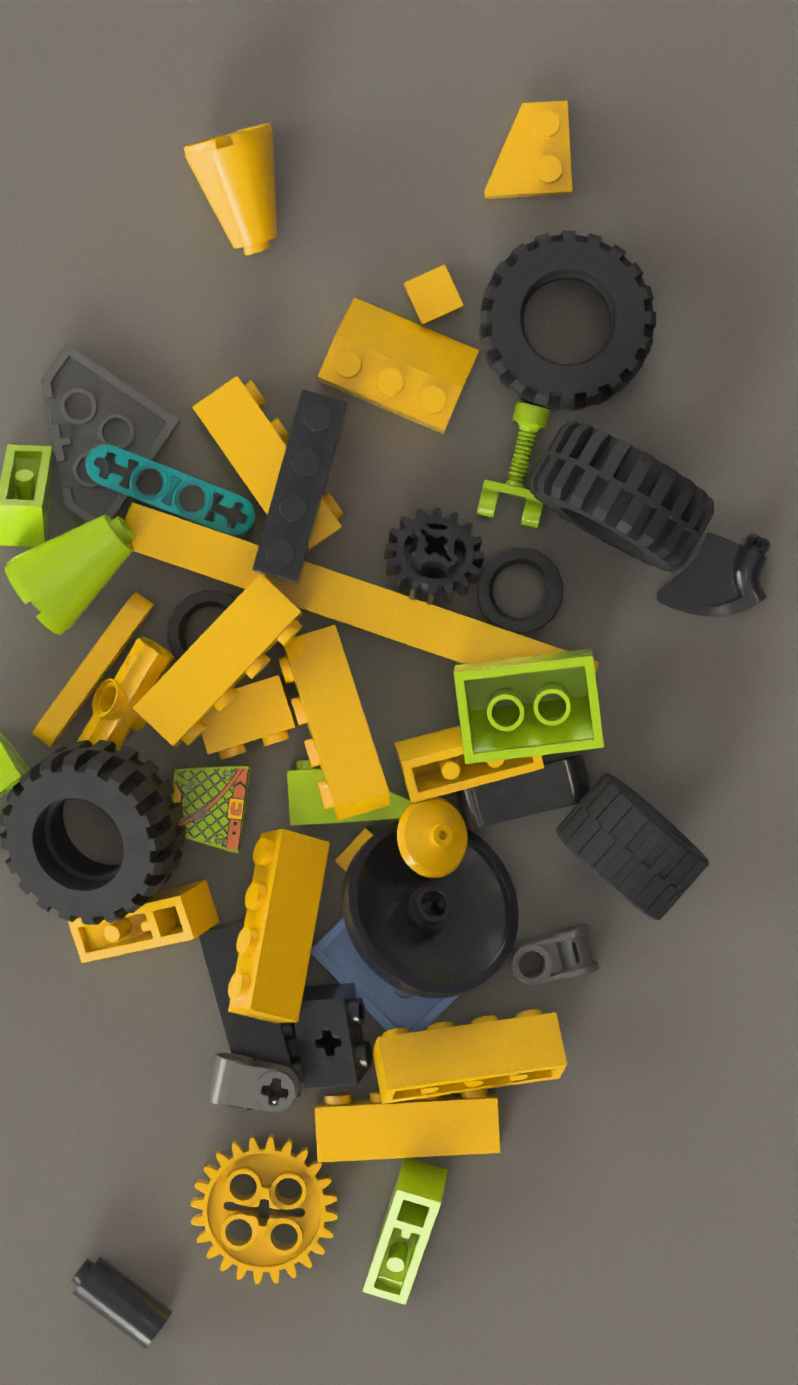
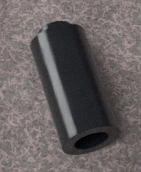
[71,1257,172,1348]

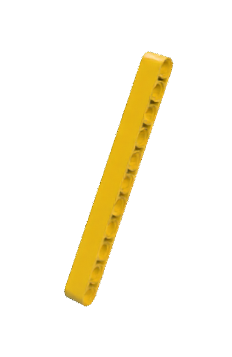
[125,502,600,674]

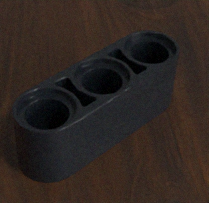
[456,755,591,829]

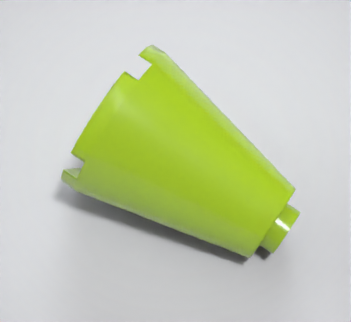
[4,514,135,636]

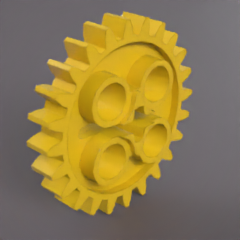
[190,1134,338,1284]

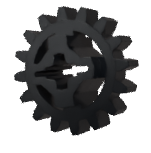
[384,508,484,605]

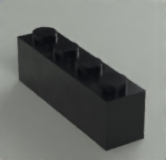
[252,389,348,584]
[199,918,304,1111]

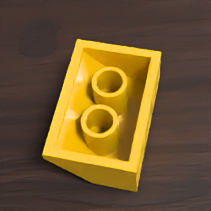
[318,297,480,434]

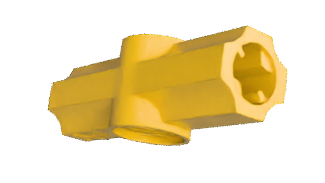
[77,637,174,751]

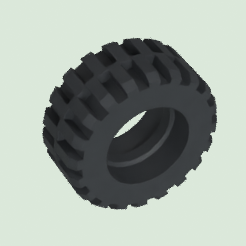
[479,230,656,411]
[530,421,714,572]
[0,740,186,925]

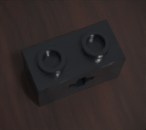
[294,983,372,1088]

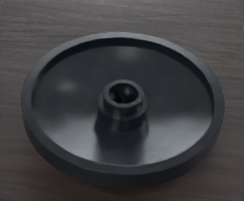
[342,821,519,998]

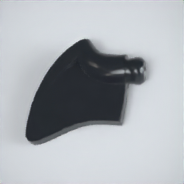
[657,532,770,616]

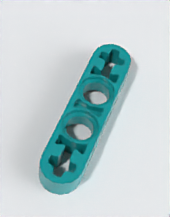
[85,443,255,536]

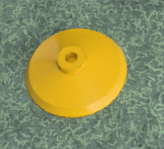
[397,797,468,878]

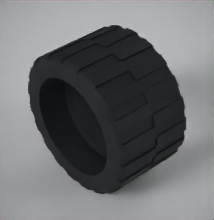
[556,773,709,920]

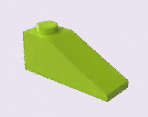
[287,759,411,826]
[362,1158,448,1305]

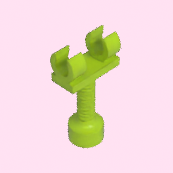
[476,402,551,529]

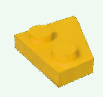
[484,100,573,199]

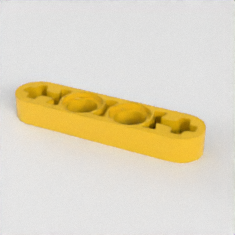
[32,591,155,748]

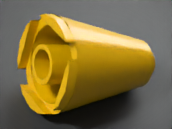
[183,123,278,255]

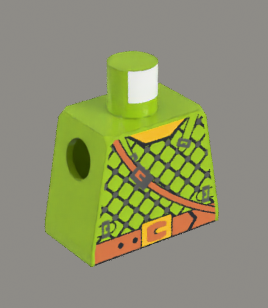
[170,764,251,853]

